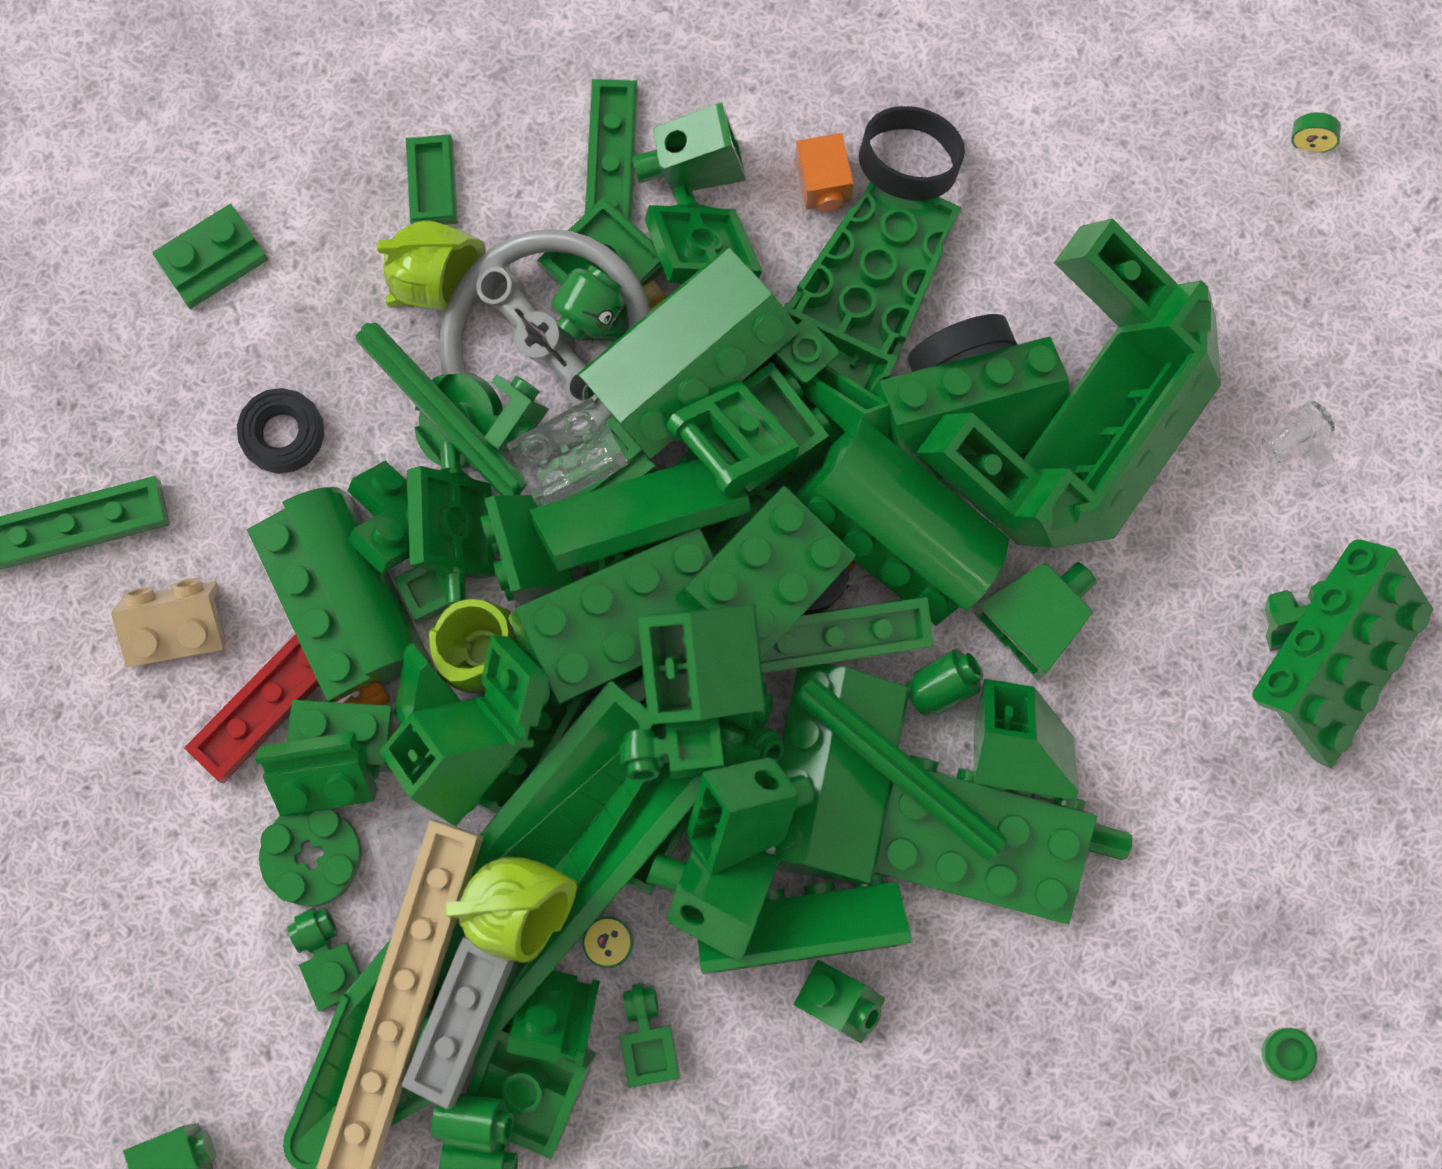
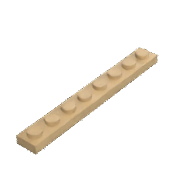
[316,820,484,1169]

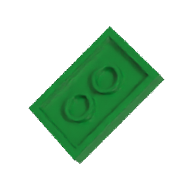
[680,486,857,659]

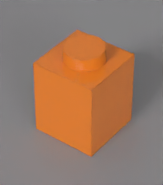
[795,133,853,213]

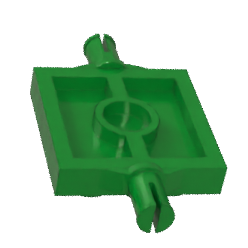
[644,184,762,284]
[407,441,495,606]

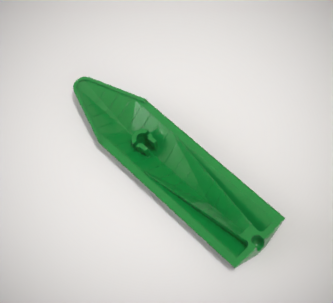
[283,680,702,1169]

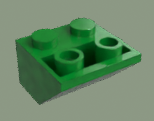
[480,495,574,606]
[638,604,766,724]
[974,679,1078,800]
[379,698,521,827]

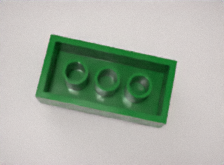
[508,528,714,710]

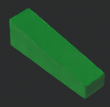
[789,365,890,439]

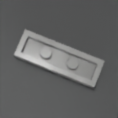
[401,937,514,1109]

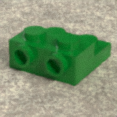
[699,362,833,499]
[466,1015,596,1160]

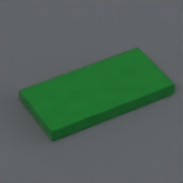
[529,459,751,571]

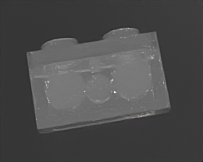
[507,398,628,507]

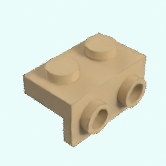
[111,578,225,668]

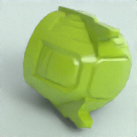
[377,221,486,310]
[429,599,522,693]
[445,857,577,963]

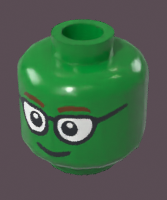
[551,265,624,341]

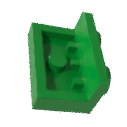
[287,700,394,780]

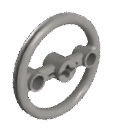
[440,229,650,451]

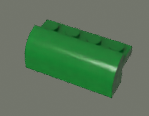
[794,417,1010,626]
[246,487,432,702]

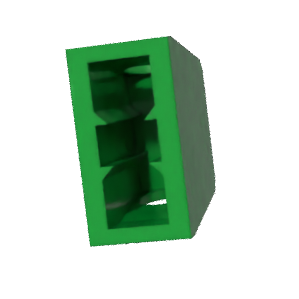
[633,103,746,192]
[974,562,1097,681]
[685,757,814,875]
[647,848,779,962]

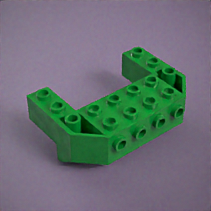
[916,218,1221,548]

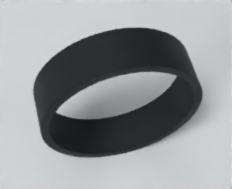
[859,106,965,201]
[907,314,1017,372]

